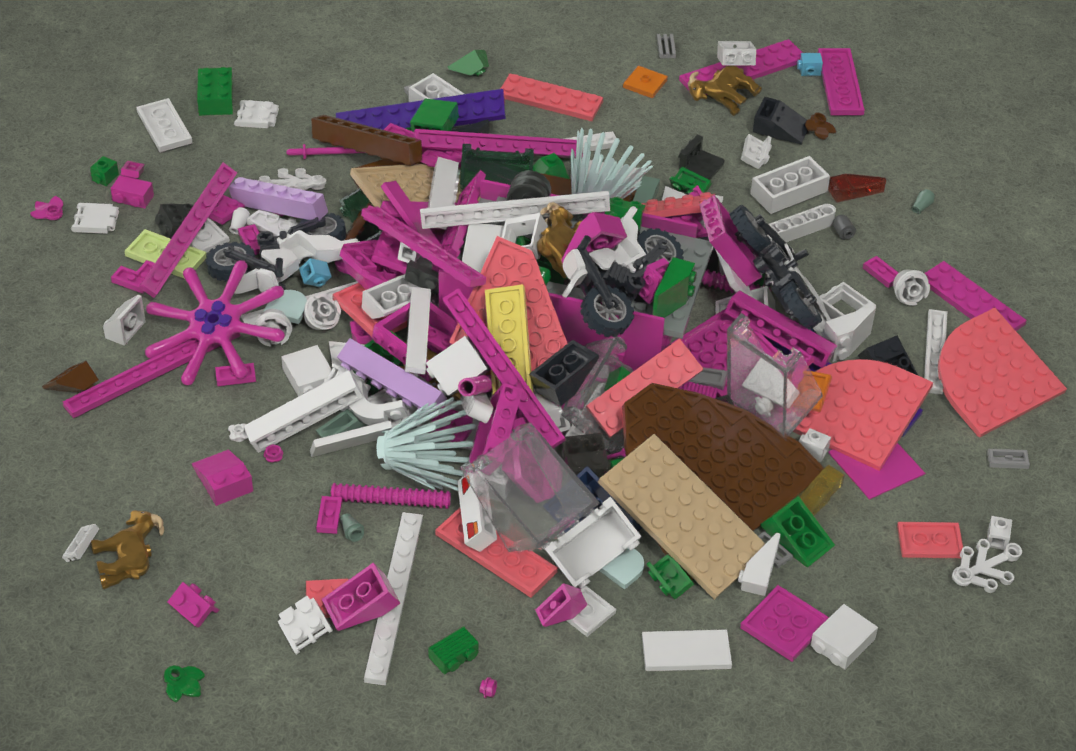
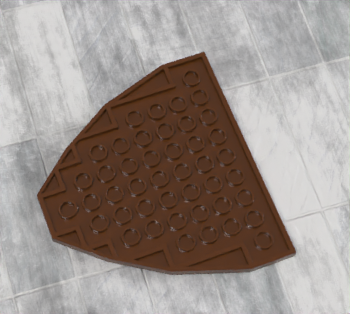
[622,383,827,581]

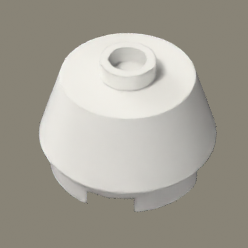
[893,270,930,305]
[304,293,341,330]
[254,309,292,347]

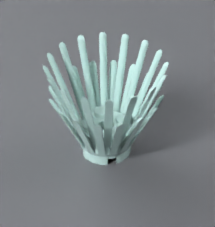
[570,128,653,199]
[377,397,475,491]

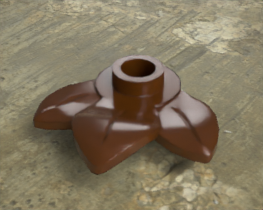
[805,112,836,140]

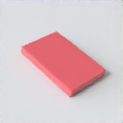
[897,522,963,558]

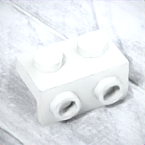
[741,134,772,169]

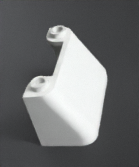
[544,497,641,589]

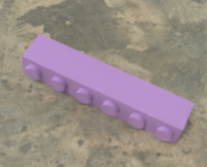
[228,177,328,220]
[337,338,447,418]

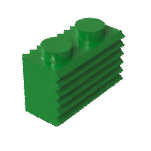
[428,626,479,675]

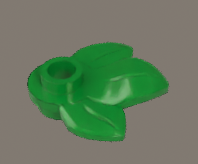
[164,665,205,702]

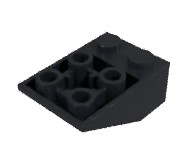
[753,96,808,145]
[858,335,918,375]

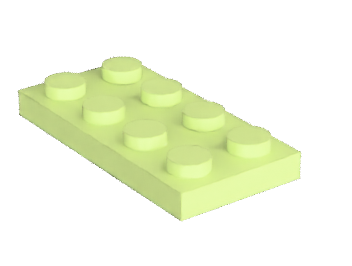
[125,229,207,279]

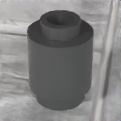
[833,214,856,240]

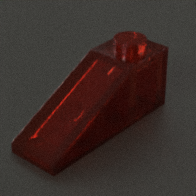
[828,174,886,203]

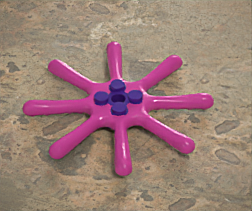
[145,260,285,385]

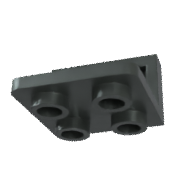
[678,134,725,180]
[155,203,205,239]
[404,256,439,295]

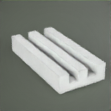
[62,524,100,562]

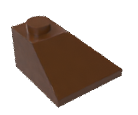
[42,361,99,393]

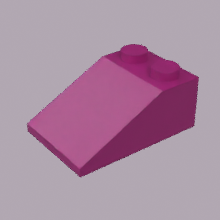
[561,212,627,263]
[192,449,253,506]
[322,563,401,631]

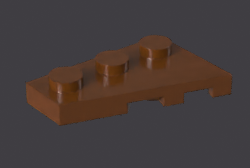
[343,203,374,241]

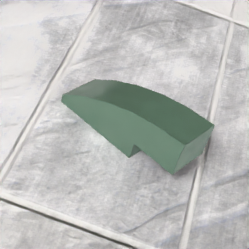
[633,176,660,203]
[316,408,369,438]

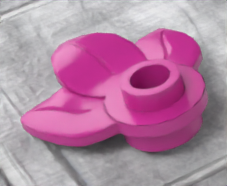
[30,196,64,220]

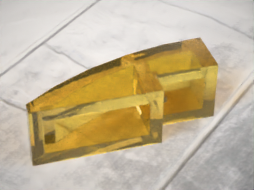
[800,465,845,516]

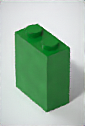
[410,98,459,132]

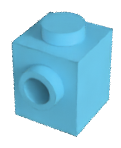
[797,53,823,76]
[299,258,332,287]

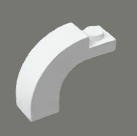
[348,380,408,426]

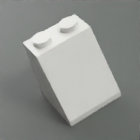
[426,336,491,396]

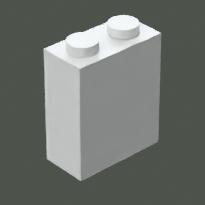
[281,345,335,397]
[810,604,878,670]

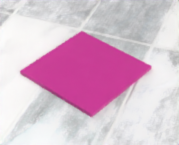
[828,443,926,500]

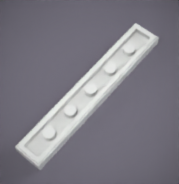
[405,287,431,374]
[924,309,947,395]

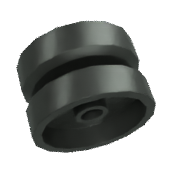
[506,170,551,201]

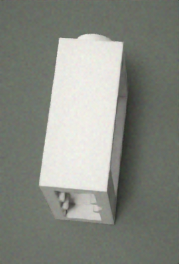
[717,41,756,65]
[501,213,548,259]
[819,282,876,319]

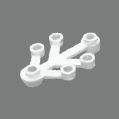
[258,168,326,190]
[952,539,1022,593]

